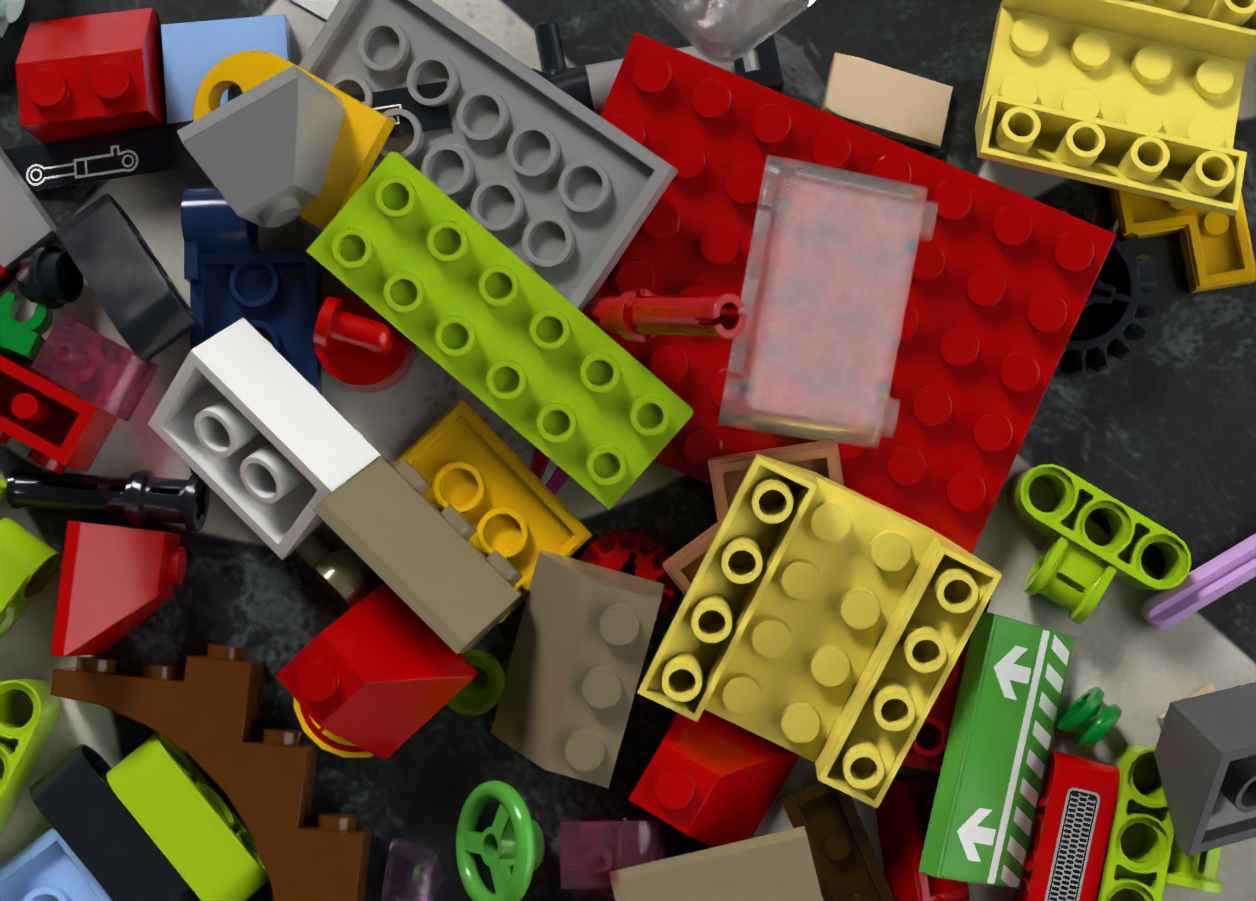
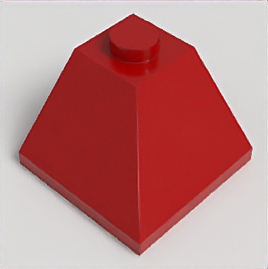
[51,521,187,657]
[275,582,479,760]
[628,709,800,847]

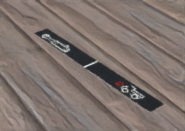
[3,81,451,191]

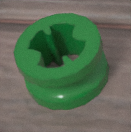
[1056,687,1122,751]

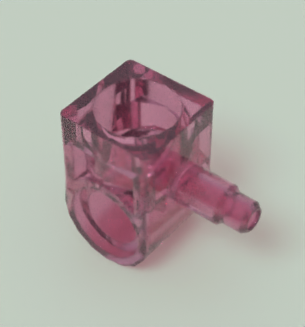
[30,314,160,422]
[560,815,666,890]

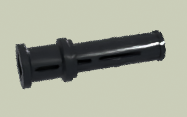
[6,468,209,531]

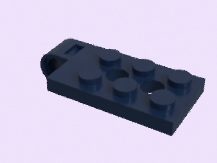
[181,187,322,474]

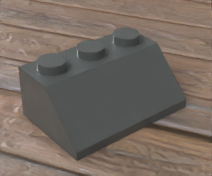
[1154,682,1256,856]

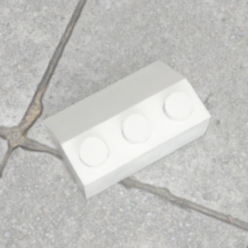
[148,317,381,560]

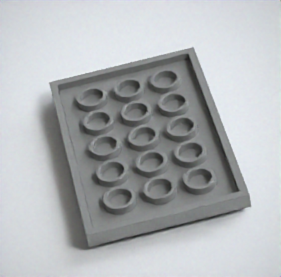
[297,0,679,312]

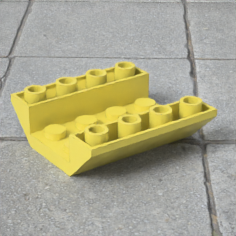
[975,0,1256,216]
[637,454,1002,809]

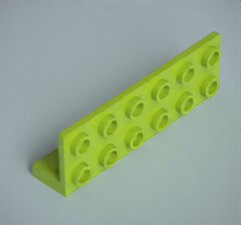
[306,151,693,510]

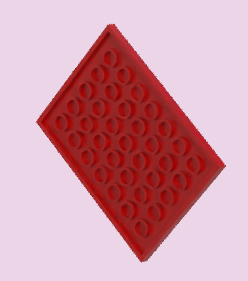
[588,32,1117,554]

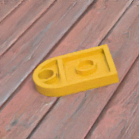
[193,50,396,230]

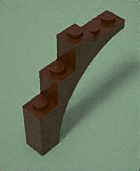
[50,644,373,901]

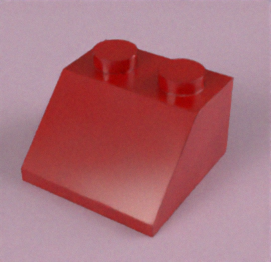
[15,8,167,143]

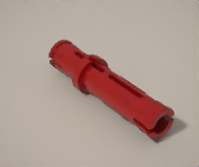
[582,289,746,342]

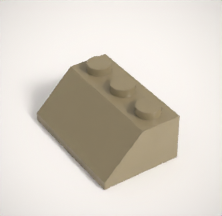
[313,457,525,654]
[491,549,665,788]
[609,826,823,901]

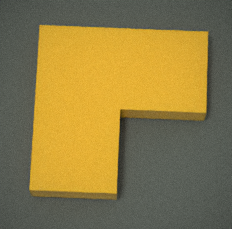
[1107,187,1256,293]

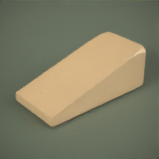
[821,52,953,149]

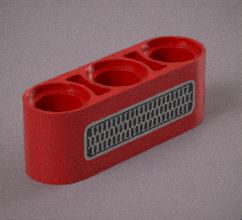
[1014,750,1120,901]

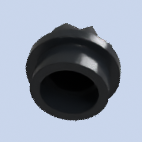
[16,246,84,309]

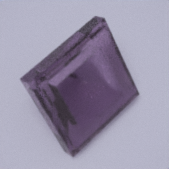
[381,838,444,901]

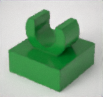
[0,291,55,371]

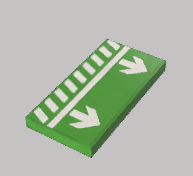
[919,612,1075,890]

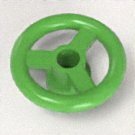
[456,780,545,901]

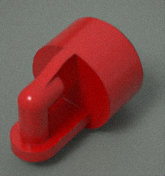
[313,292,417,393]

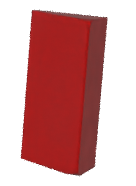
[875,771,970,901]

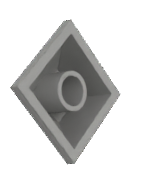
[177,65,346,228]

